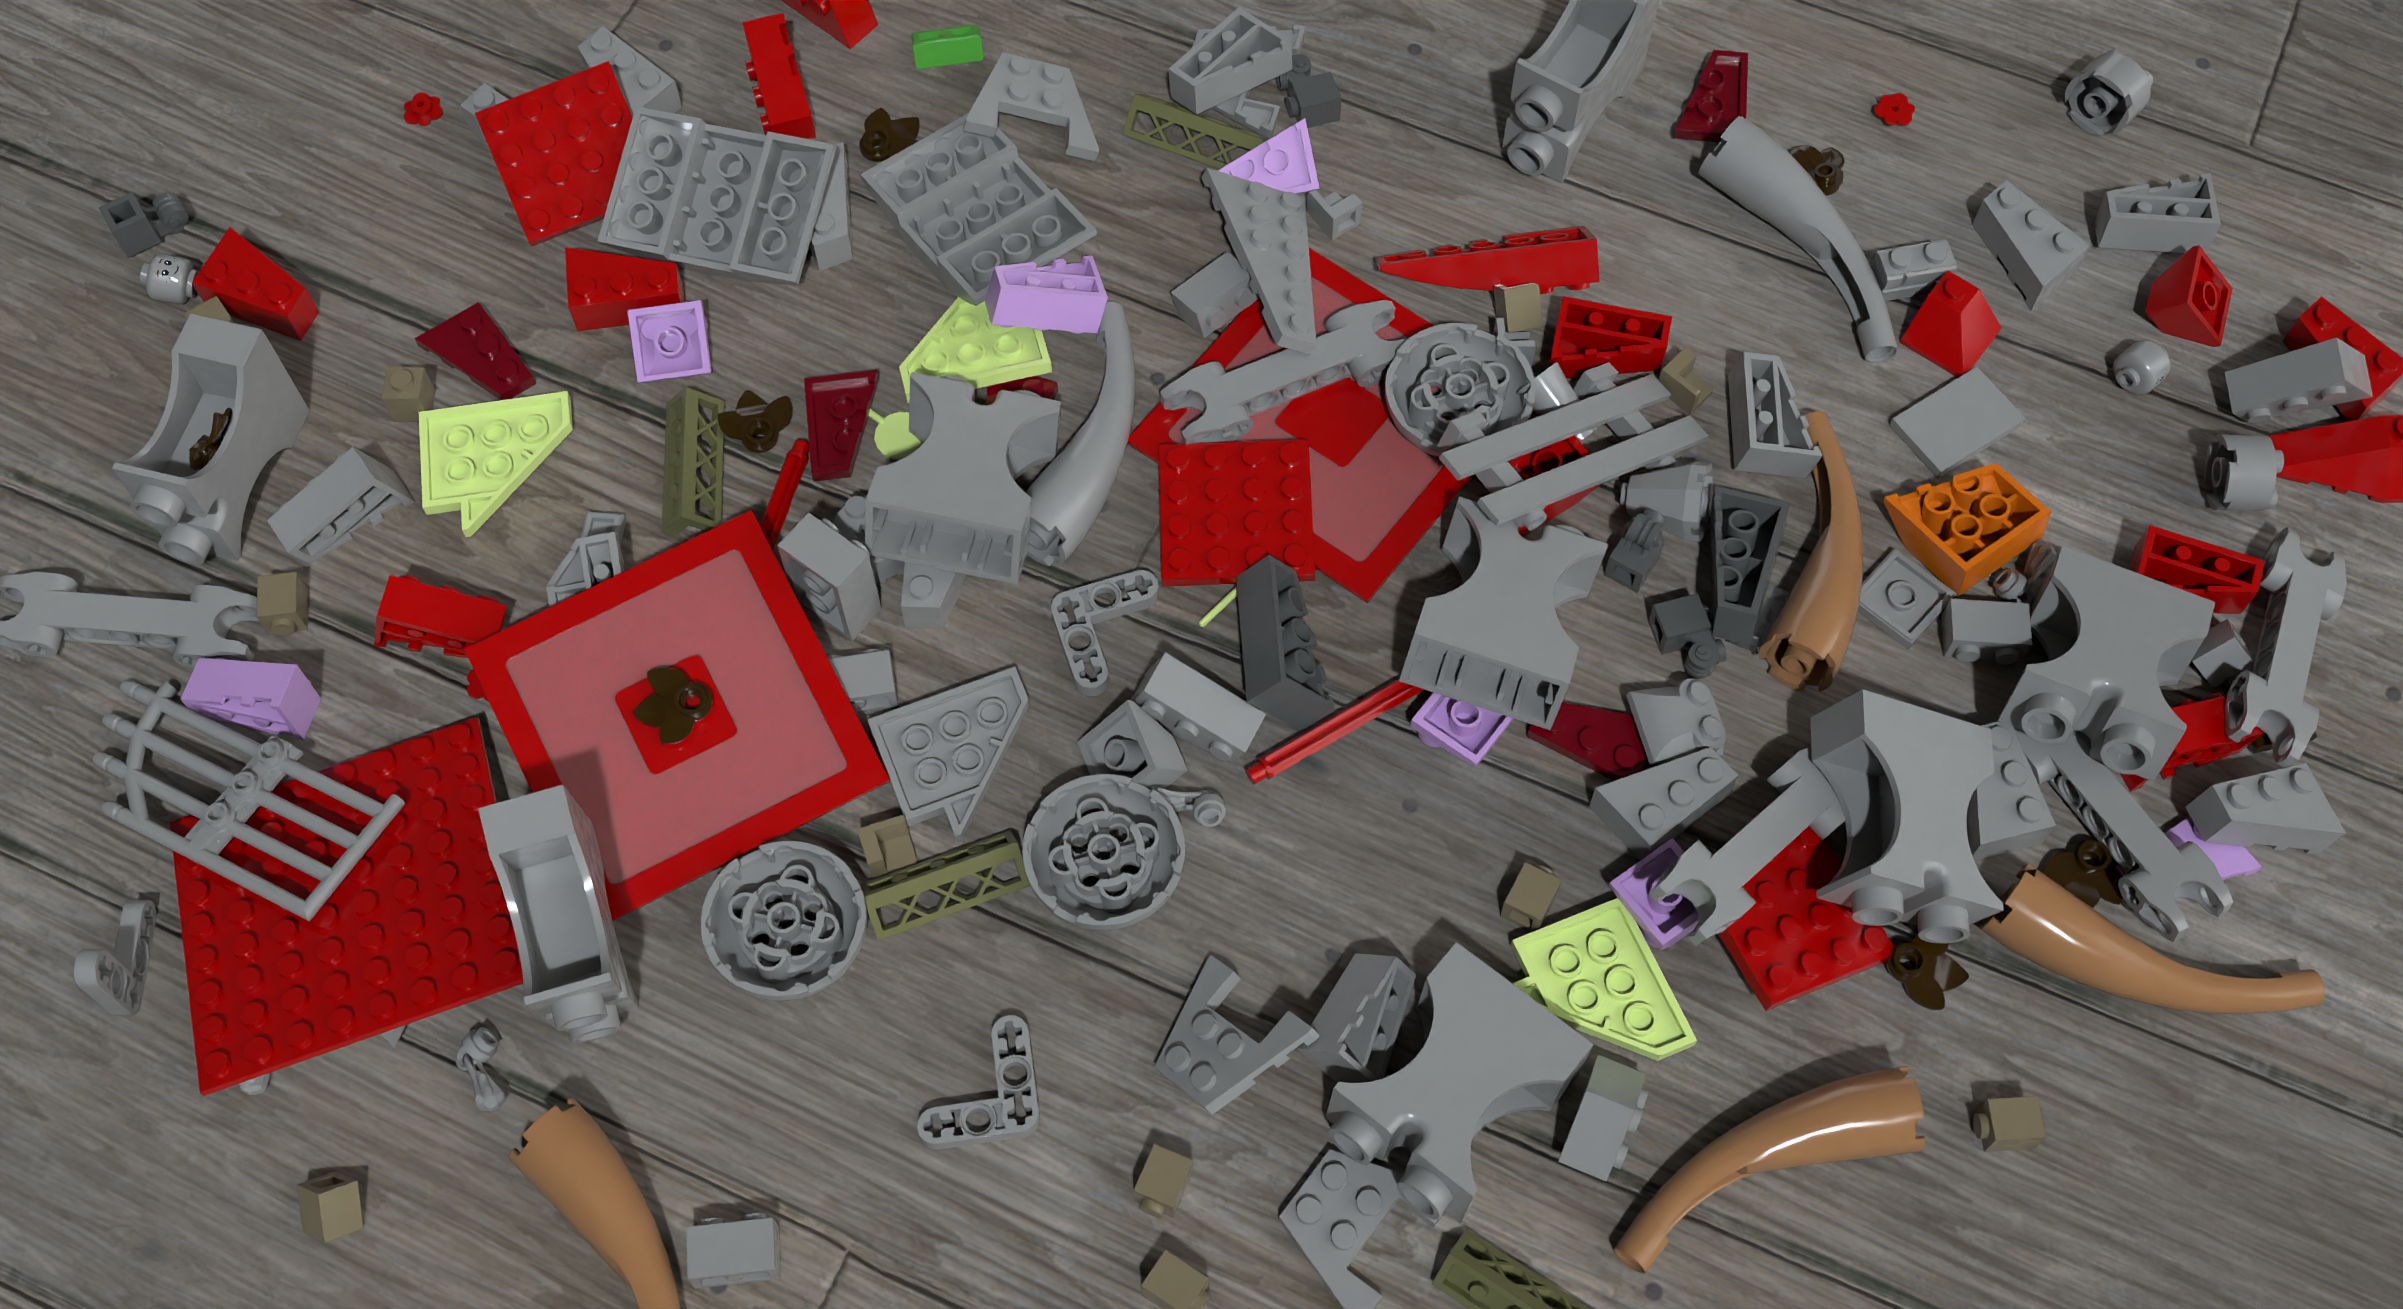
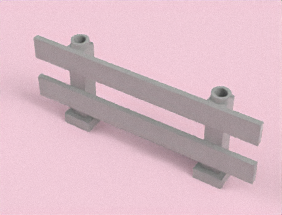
[1437,362,1709,531]

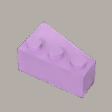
[985,255,1108,334]
[181,658,321,740]

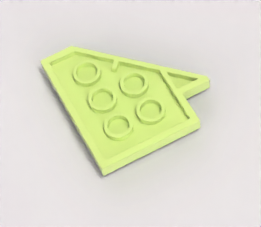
[899,297,1052,403]
[418,391,573,537]
[1511,898,1697,1061]

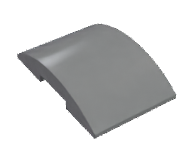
[597,106,836,285]
[860,113,1097,306]

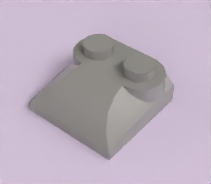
[1626,679,1726,765]

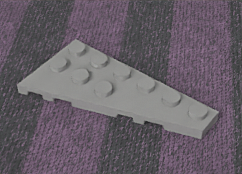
[1201,168,1317,355]

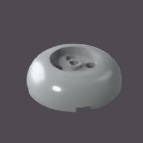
[1385,323,1536,457]
[1022,774,1185,931]
[701,841,867,1001]

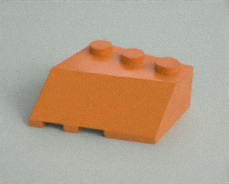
[1883,463,2051,597]

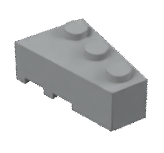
[1168,7,1292,115]
[267,447,416,563]
[1131,652,1266,763]
[1297,953,1416,1083]

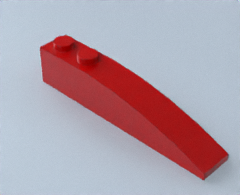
[1376,226,1600,294]

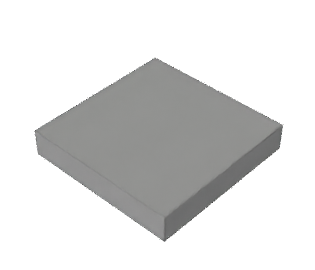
[1858,548,1957,650]

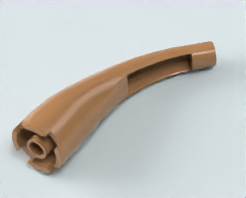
[1759,411,1863,692]
[1979,863,2325,1014]
[1613,1066,1926,1274]
[509,1098,681,1309]

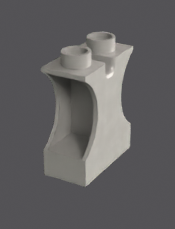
[1501,0,1659,183]
[112,313,310,565]
[865,372,1061,584]
[1399,496,1608,730]
[1998,545,2215,782]
[1810,689,2004,944]
[478,785,639,1043]
[1326,942,1594,1224]

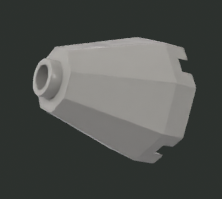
[1620,462,1713,542]

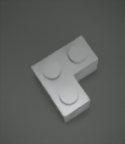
[1558,1055,1649,1182]

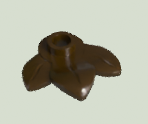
[859,108,920,162]
[1790,145,1845,196]
[718,390,792,453]
[189,407,232,470]
[633,667,713,744]
[2043,840,2123,908]
[1886,935,1969,1010]

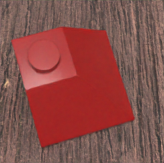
[2145,245,2233,347]
[1900,270,2001,378]

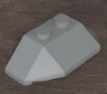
[546,532,626,608]

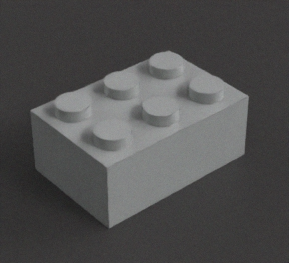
[777,512,882,641]

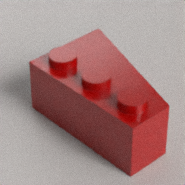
[781,0,878,49]
[742,13,816,139]
[192,227,319,341]
[565,247,685,331]
[1548,296,1672,379]
[2283,296,2403,422]
[2129,525,2265,614]
[374,575,507,658]
[2120,693,2264,792]

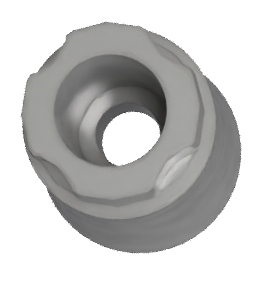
[1516,362,1597,442]

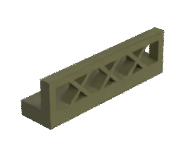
[1122,93,1270,169]
[662,387,724,536]
[859,830,1030,941]
[1432,1229,1590,1309]

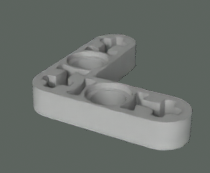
[1051,570,1159,696]
[74,900,156,1015]
[917,1015,1040,1150]

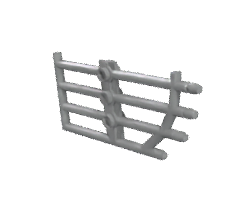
[93,680,405,922]

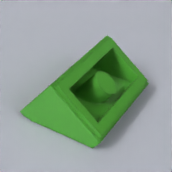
[911,24,984,69]

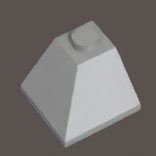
[1077,700,1188,789]

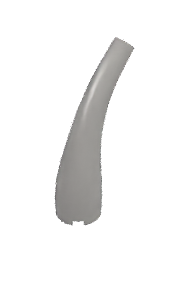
[1698,116,1898,363]
[1025,302,1135,566]

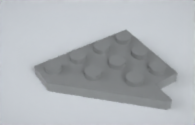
[867,667,1030,842]

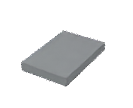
[1890,367,2026,478]

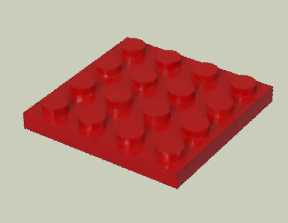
[475,61,633,247]
[1159,439,1315,587]
[1712,826,1896,1011]

